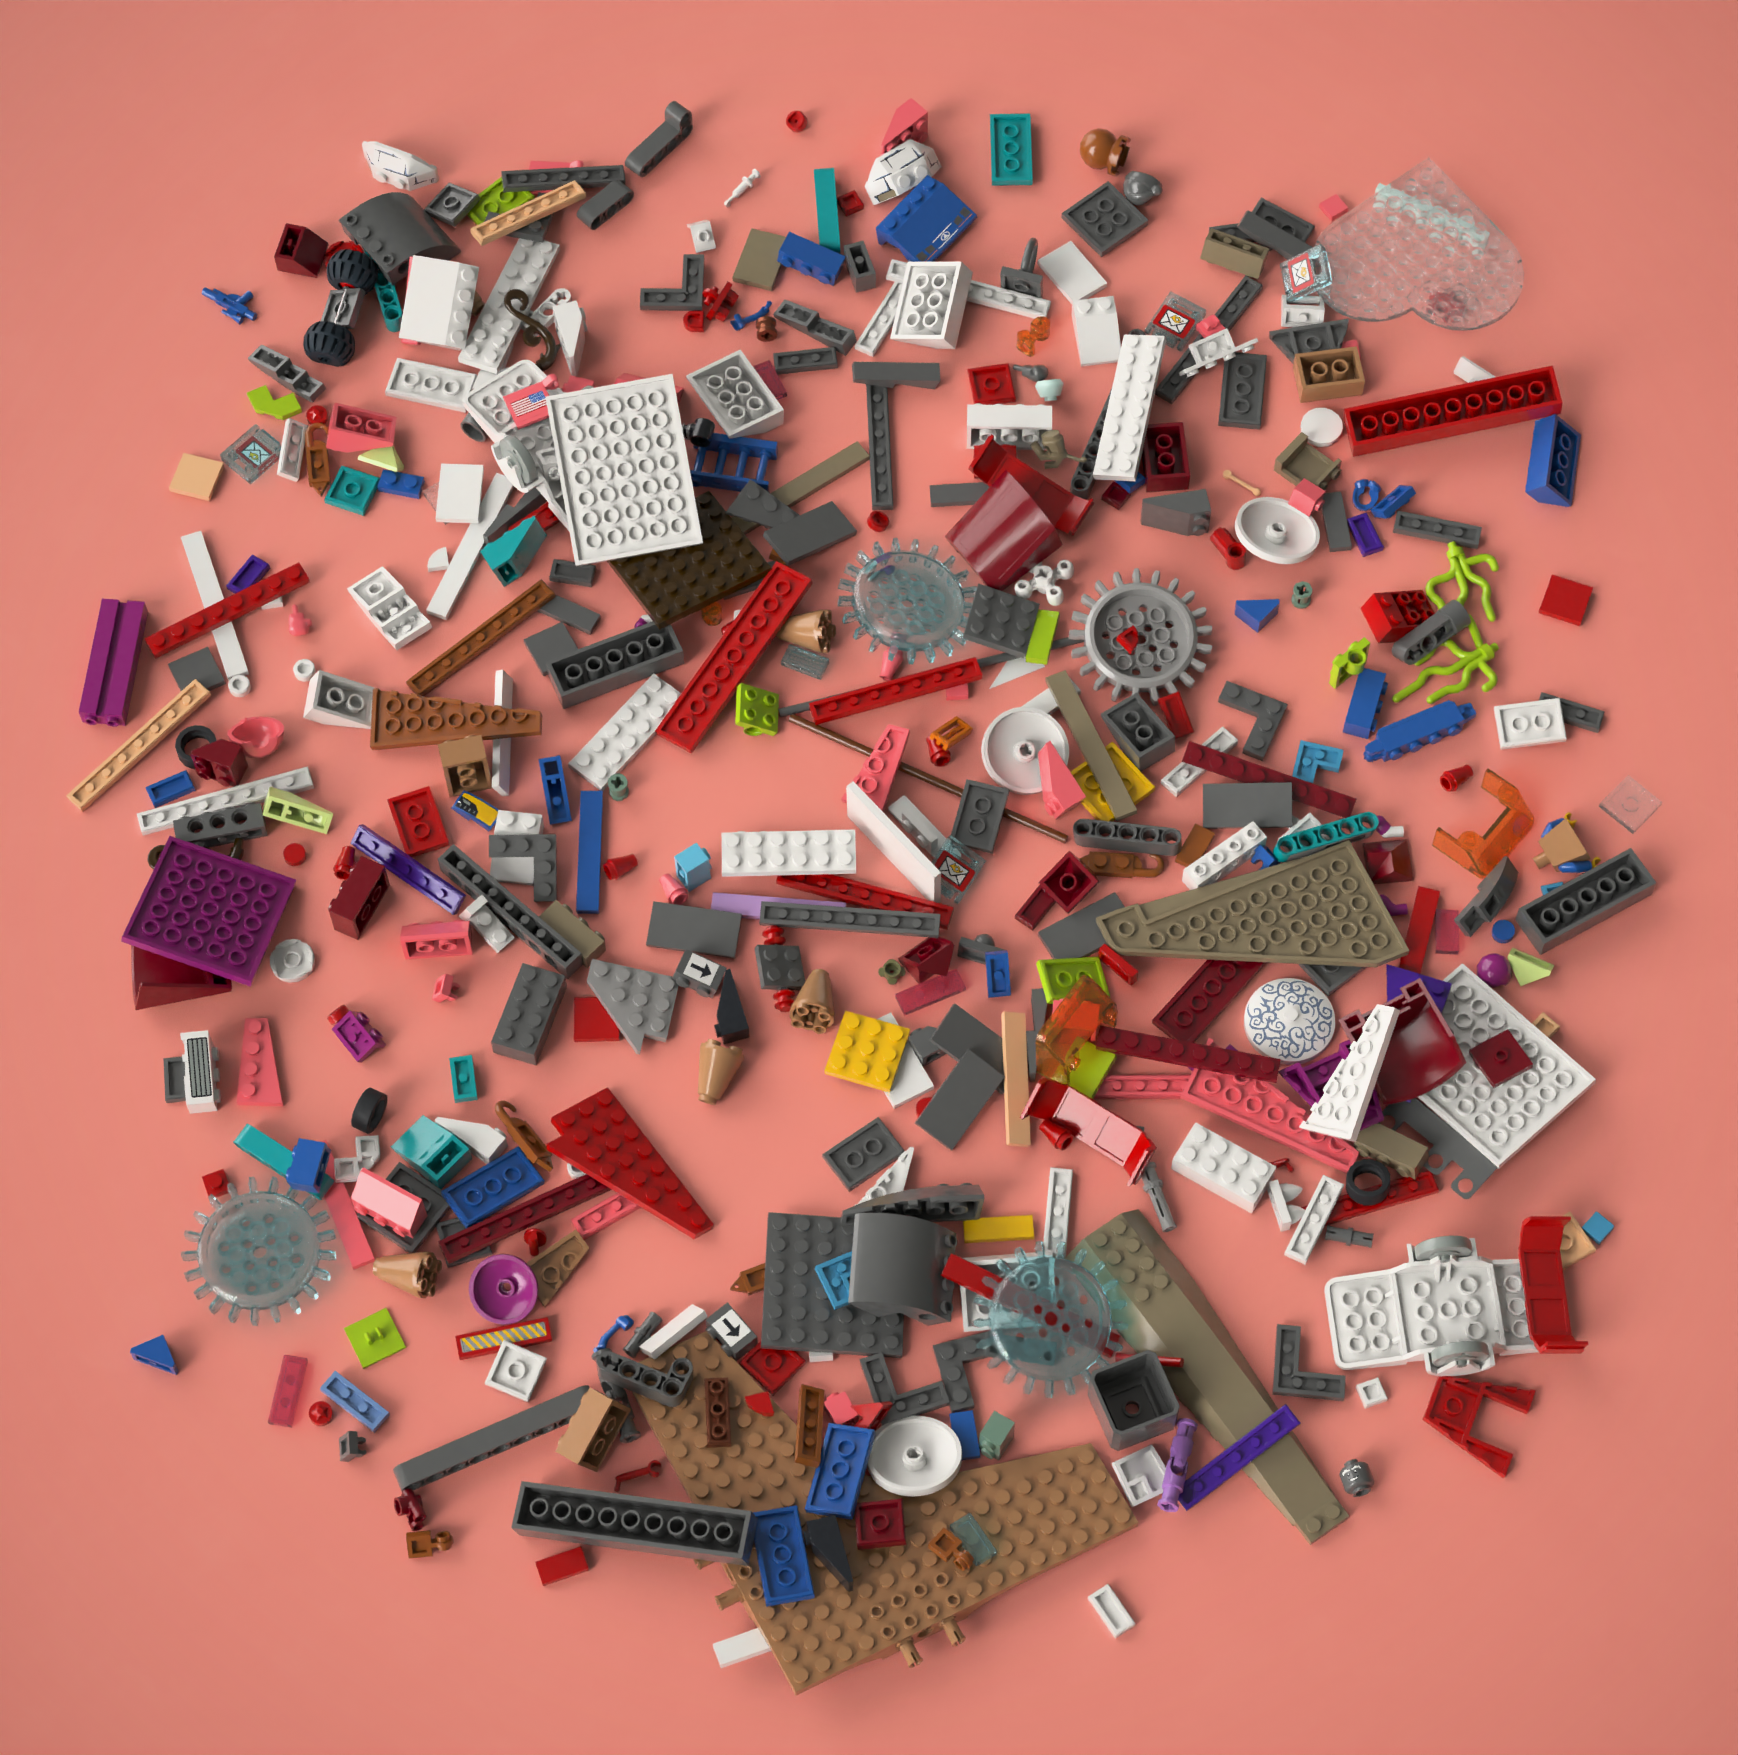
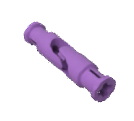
[1157,1418,1198,1512]

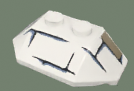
[865,139,942,205]
[362,141,439,191]

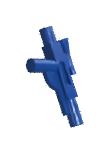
[201,287,257,325]

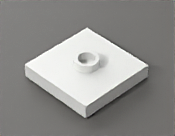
[485,1340,547,1402]

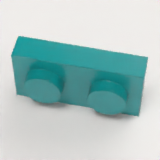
[449,1055,478,1103]

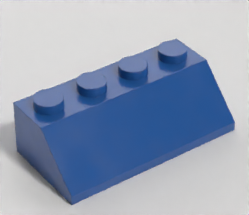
[1525,414,1581,507]

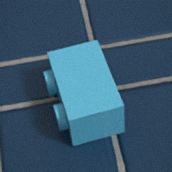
[674,843,712,892]

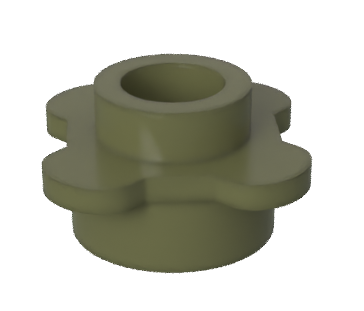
[878,959,906,985]

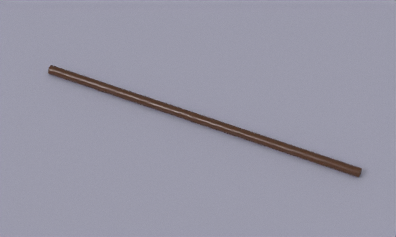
[789,714,1068,844]

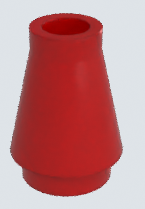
[926,735,951,767]
[1440,764,1473,792]
[333,846,355,880]
[603,854,638,880]
[1039,1119,1073,1150]

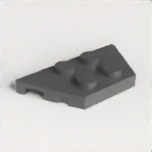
[1269,319,1349,363]

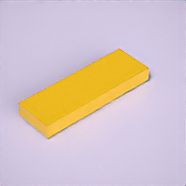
[963,1215,1034,1243]

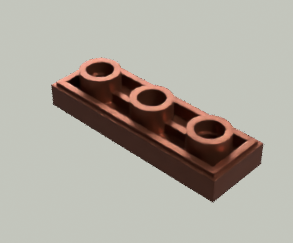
[704,1377,731,1448]

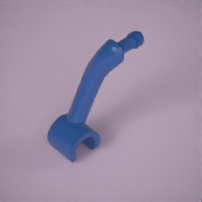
[730,301,772,331]
[593,1315,634,1353]

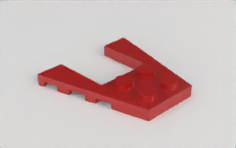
[1422,1376,1536,1478]

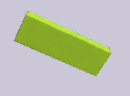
[1026,609,1060,665]

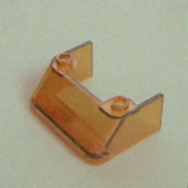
[1432,768,1535,879]
[1036,975,1118,1086]

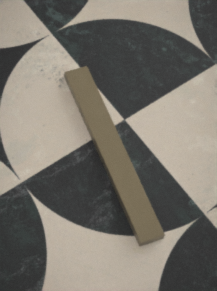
[731,441,870,535]
[1045,670,1137,821]

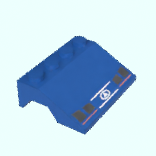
[876,175,977,262]

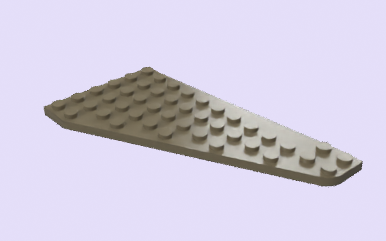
[1096,840,1409,967]

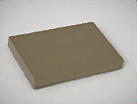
[732,228,786,291]

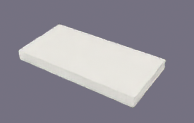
[385,358,477,413]
[877,1012,934,1109]

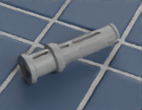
[1141,1162,1177,1232]

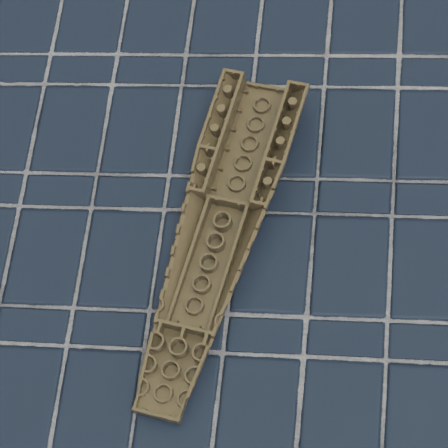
[1064,1209,1349,1545]

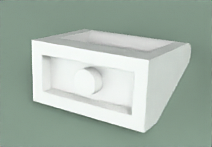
[1281,295,1325,327]

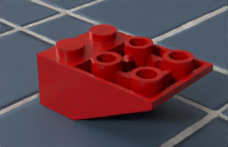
[1360,590,1435,643]

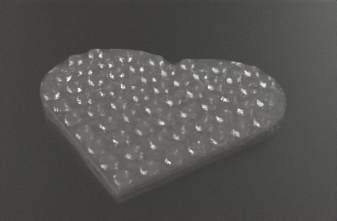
[1310,157,1524,331]

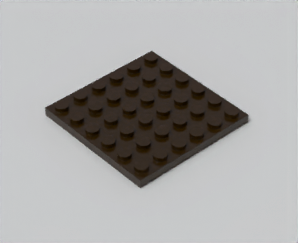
[607,491,772,630]

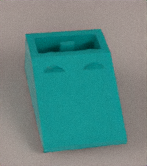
[480,516,547,587]
[391,1115,472,1189]

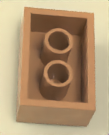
[1293,346,1365,403]
[438,735,492,797]
[555,1388,631,1472]

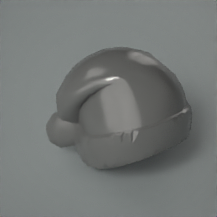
[1123,171,1163,206]

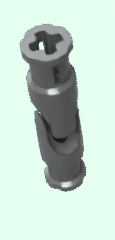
[591,1348,641,1443]

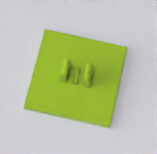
[344,1308,406,1369]

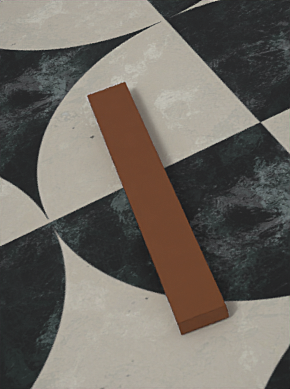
[406,579,556,696]

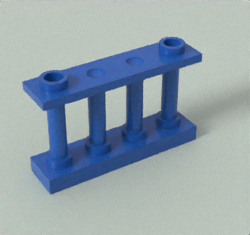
[690,433,778,493]

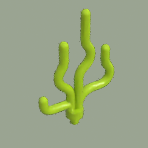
[1425,541,1499,648]
[1392,639,1499,704]

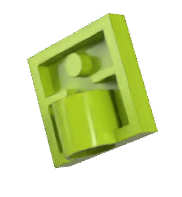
[1329,637,1370,689]
[735,683,779,736]

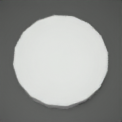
[1300,408,1343,447]
[270,939,315,983]

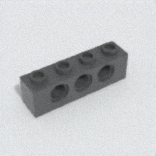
[173,803,268,848]

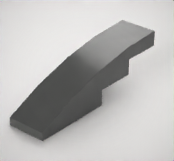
[248,344,326,403]

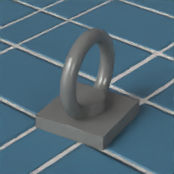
[1000,238,1043,298]

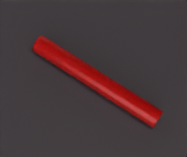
[1115,1353,1184,1367]

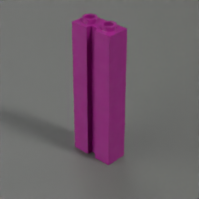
[79,598,148,727]

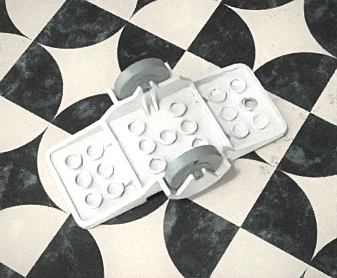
[464,360,595,532]
[1324,1236,1538,1376]

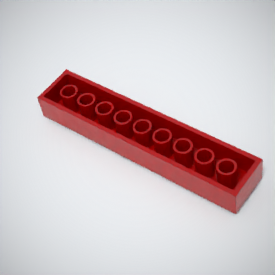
[1344,365,1563,457]

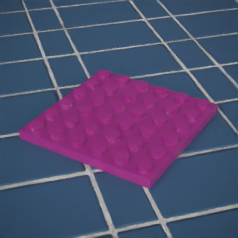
[121,836,296,987]

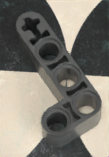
[625,101,693,177]
[597,1351,693,1407]

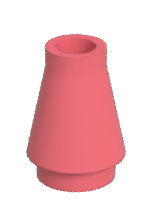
[879,647,904,681]
[659,873,688,905]

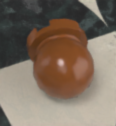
[1080,128,1131,177]

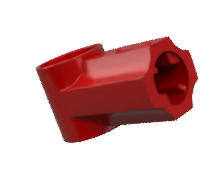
[1210,527,1246,570]

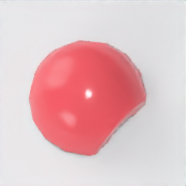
[227,717,284,758]

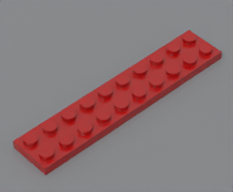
[655,561,813,754]

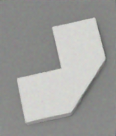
[334,1135,380,1183]

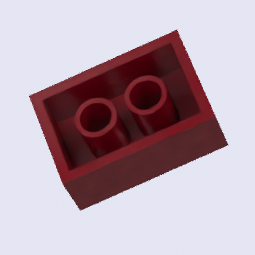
[1142,422,1190,493]
[328,856,390,940]

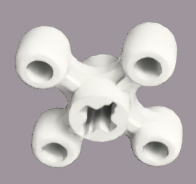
[1015,560,1074,606]

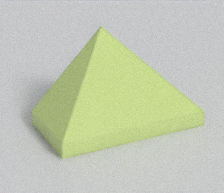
[358,446,404,472]
[1507,947,1554,986]

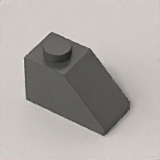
[908,1026,946,1067]

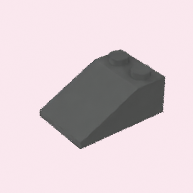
[1140,489,1211,536]
[1101,693,1175,771]

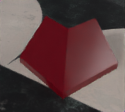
[1363,839,1414,884]
[1038,851,1099,914]
[898,936,955,985]

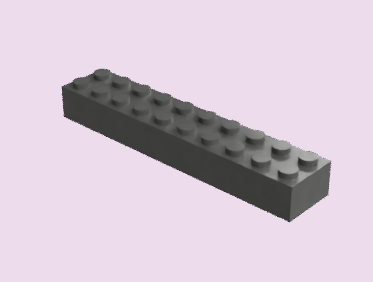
[511,1481,758,1566]

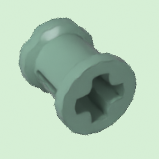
[1291,581,1313,609]
[608,774,629,801]

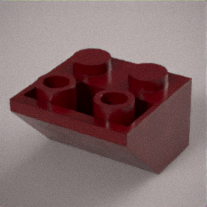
[274,223,329,278]
[190,739,248,787]

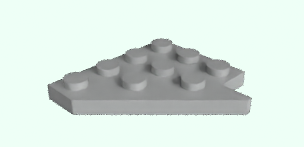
[587,959,679,1055]

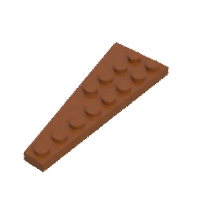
[370,688,542,750]

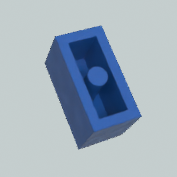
[286,1138,331,1194]

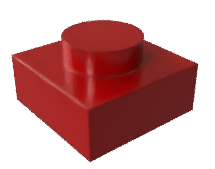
[202,1169,232,1200]

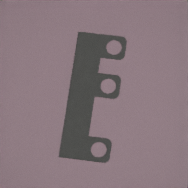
[1379,1098,1498,1199]

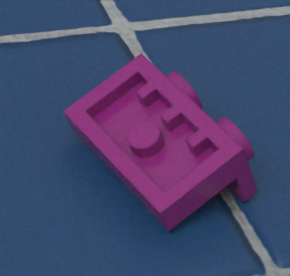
[332,1011,386,1063]

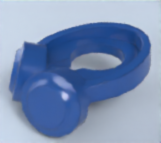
[1352,479,1382,511]

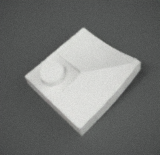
[1111,1444,1166,1507]

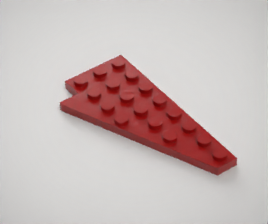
[546,1087,714,1239]

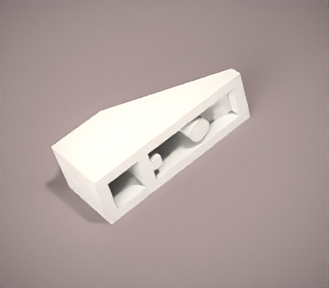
[435,1117,508,1164]

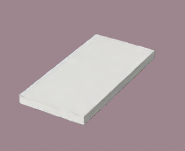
[846,781,941,903]

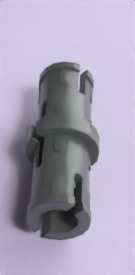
[1325,1225,1374,1248]
[623,1312,663,1358]

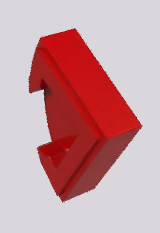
[1116,625,1138,655]
[745,1391,774,1416]

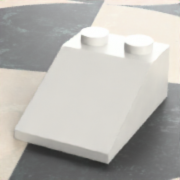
[1071,296,1121,367]
[552,300,587,377]
[303,670,380,729]
[490,810,544,886]

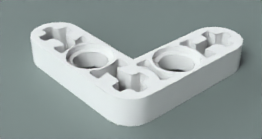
[520,288,572,336]

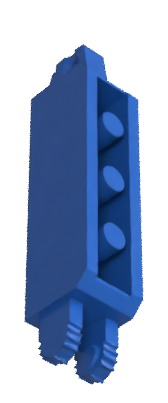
[1363,700,1476,762]

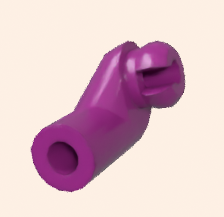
[1380,894,1408,916]

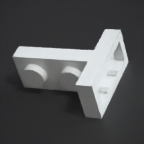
[459,895,515,953]

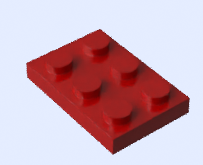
[387,786,450,858]

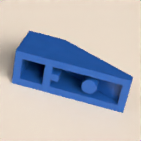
[538,755,572,824]

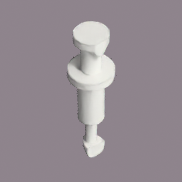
[724,169,761,207]

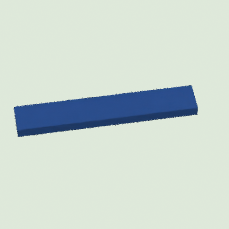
[576,791,603,914]

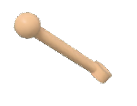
[1223,470,1261,496]

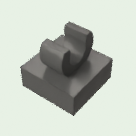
[339,1431,366,1462]

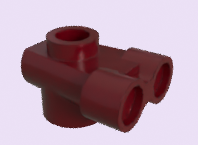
[394,1489,427,1531]

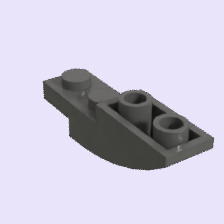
[1454,856,1519,937]

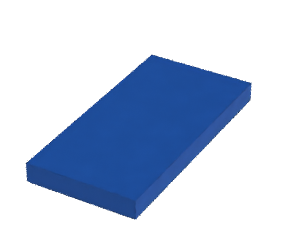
[441,1146,545,1228]
[805,1423,876,1520]
[753,1505,815,1607]

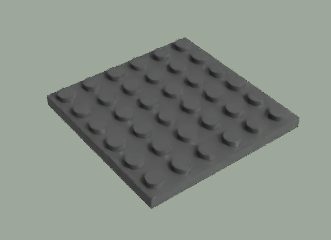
[761,1212,904,1358]

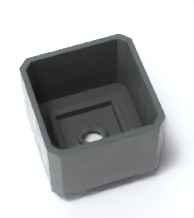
[1088,1350,1180,1451]

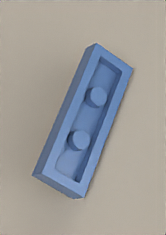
[320,1371,390,1433]

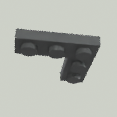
[484,192,555,243]
[640,254,704,311]
[1218,681,1288,761]
[489,834,557,902]
[1272,1324,1346,1401]
[933,1328,1003,1413]
[860,1352,950,1426]

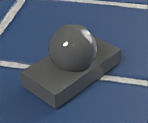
[957,934,1004,965]

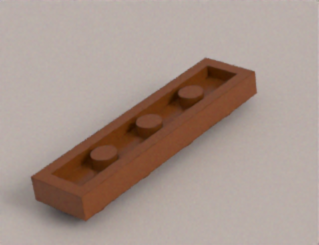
[795,1384,825,1468]

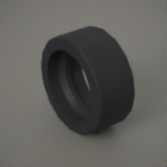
[175,725,217,769]
[351,1087,388,1134]
[1346,1159,1390,1205]

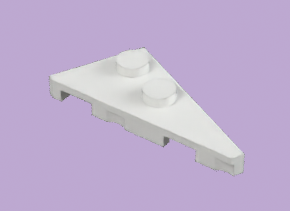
[854,1147,914,1206]

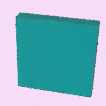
[324,466,380,516]

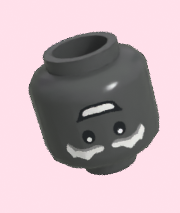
[1339,1459,1374,1497]

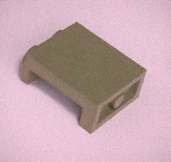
[1274,432,1342,490]

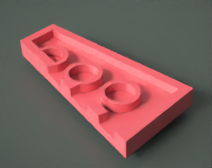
[841,724,910,813]
[237,1018,283,1106]

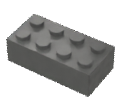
[491,963,567,1065]

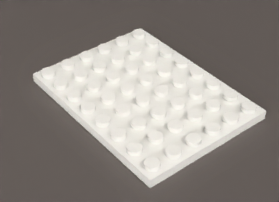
[546,374,703,567]
[1418,963,1596,1169]

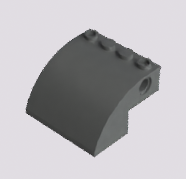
[339,192,461,285]
[848,1213,957,1326]

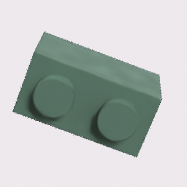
[979,1411,1015,1460]

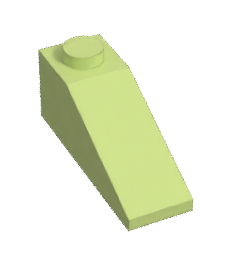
[263,787,333,834]

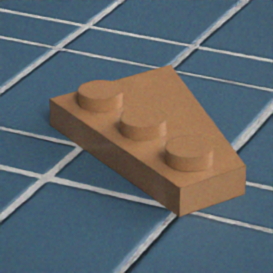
[527,1230,589,1308]

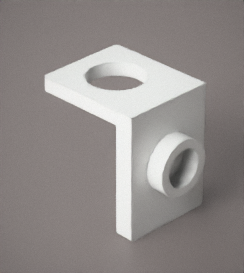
[687,220,716,253]

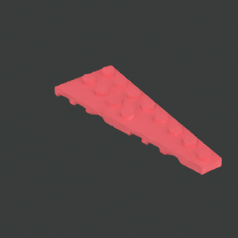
[1181,1038,1359,1174]

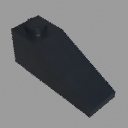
[714,969,750,1045]
[803,1515,854,1592]

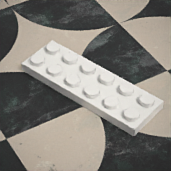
[568,673,682,791]
[721,830,856,877]

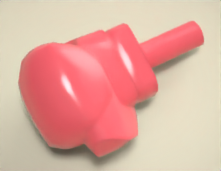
[289,604,312,636]

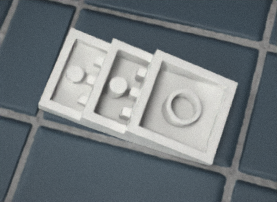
[347,566,432,650]

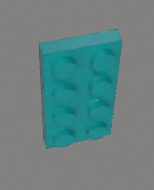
[990,114,1033,186]

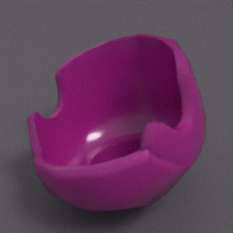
[1477,953,1512,988]

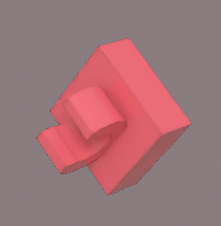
[1196,314,1225,338]
[432,973,460,1003]

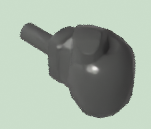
[1013,365,1048,382]

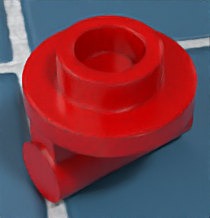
[523,1228,547,1256]

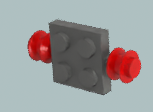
[755,925,805,1012]

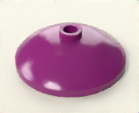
[469,1254,538,1325]

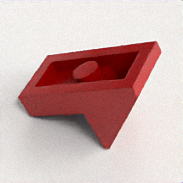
[851,1401,893,1430]

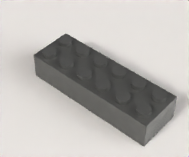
[546,621,684,709]
[1515,848,1656,955]

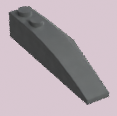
[840,1183,985,1226]

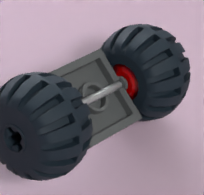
[303,249,378,367]

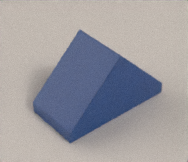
[1234,599,1280,633]
[130,1335,178,1375]

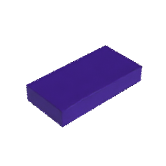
[1347,512,1384,557]
[226,554,270,593]

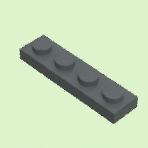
[1393,510,1482,549]

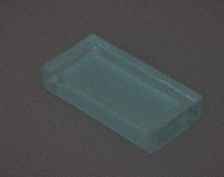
[950,1513,997,1566]

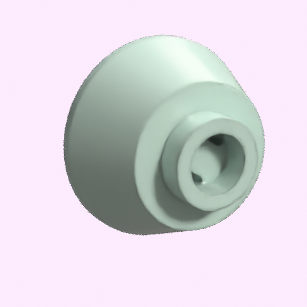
[1035,379,1064,401]

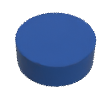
[1491,920,1515,943]

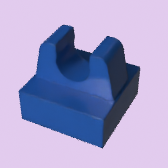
[1251,844,1281,870]

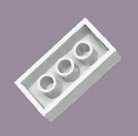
[966,403,1052,450]
[1171,1122,1276,1214]

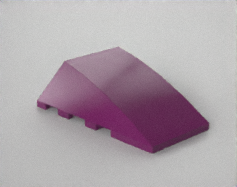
[1279,1040,1384,1131]

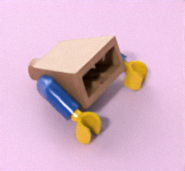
[1533,812,1601,873]

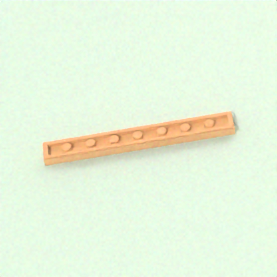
[66,679,211,812]

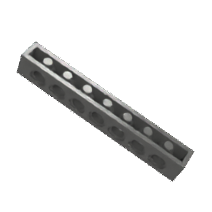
[438,844,583,979]

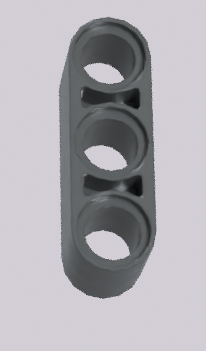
[577,179,634,230]

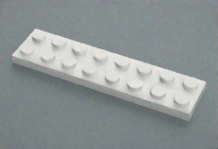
[458,238,560,374]
[1093,334,1166,481]

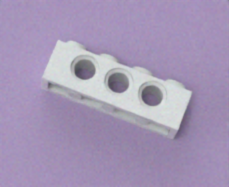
[1182,821,1267,890]

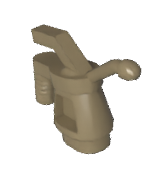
[1030,430,1087,469]

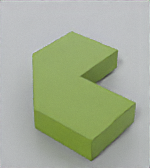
[247,385,302,420]

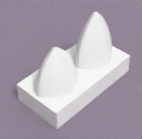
[1267,1179,1305,1232]

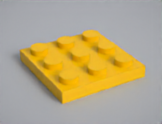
[1071,742,1155,822]
[824,1010,910,1093]

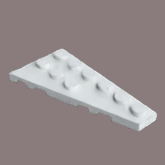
[1299,1004,1400,1142]

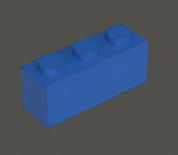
[777,232,846,286]
[1343,668,1388,739]

